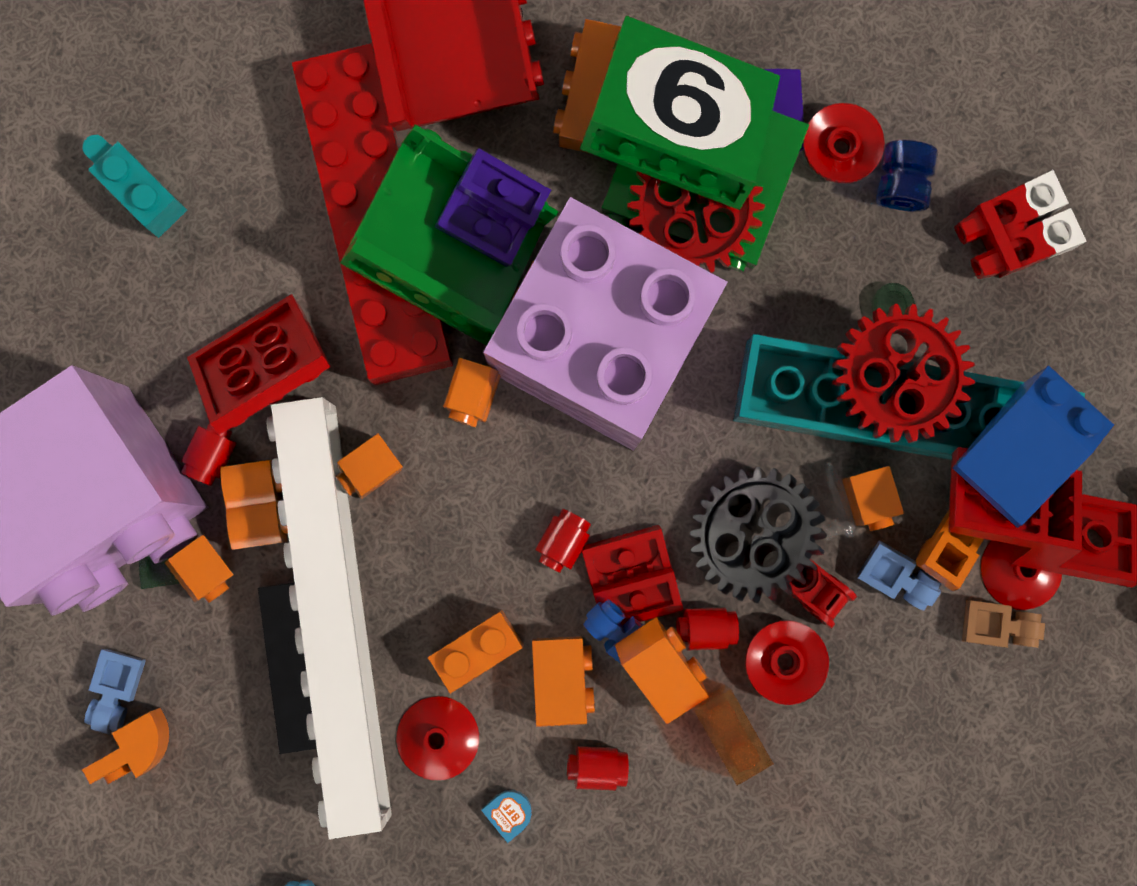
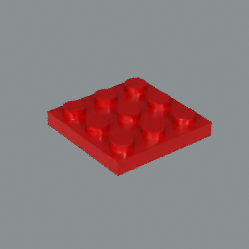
[187,294,330,435]

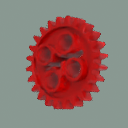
[627,171,765,274]
[832,304,975,443]

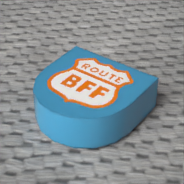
[481,790,532,843]

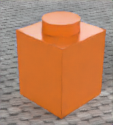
[335,433,403,499]
[842,466,904,531]
[165,535,234,603]

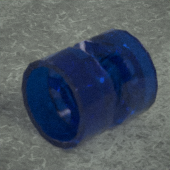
[876,140,938,212]

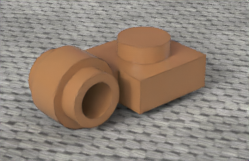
[962,600,1045,648]

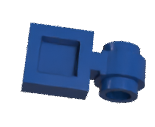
[584,599,643,664]

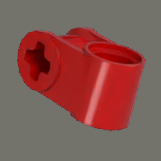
[790,559,857,629]

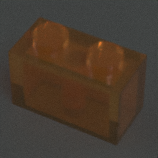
[692,685,774,786]

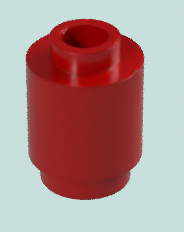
[181,422,237,486]
[535,508,591,573]
[676,607,739,651]
[567,746,629,791]

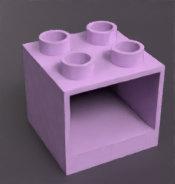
[483,197,728,451]
[0,365,208,615]

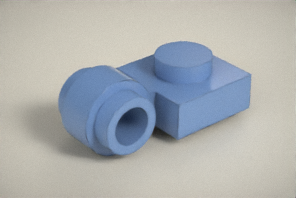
[857,540,942,610]
[84,649,146,734]

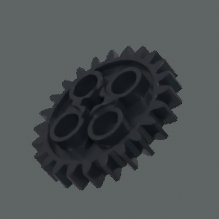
[690,467,827,603]

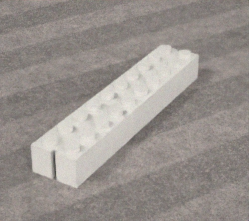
[267,397,392,839]

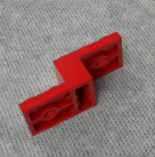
[948,447,1137,588]

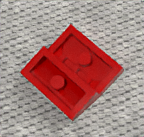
[582,525,684,626]

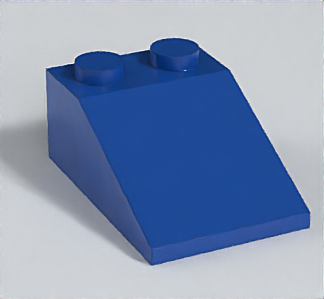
[952,365,1114,528]

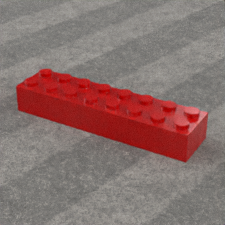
[292,43,453,385]

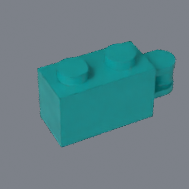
[83,135,187,238]

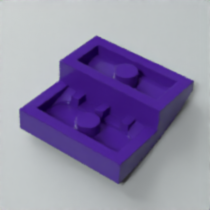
[434,148,551,267]

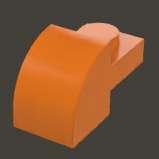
[916,510,984,591]
[82,708,169,784]

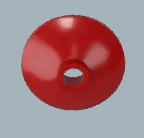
[803,103,885,183]
[981,540,1062,610]
[745,620,829,705]
[396,696,479,780]

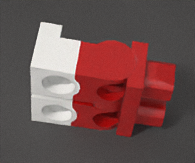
[954,170,1087,279]

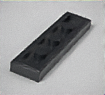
[258,582,317,754]

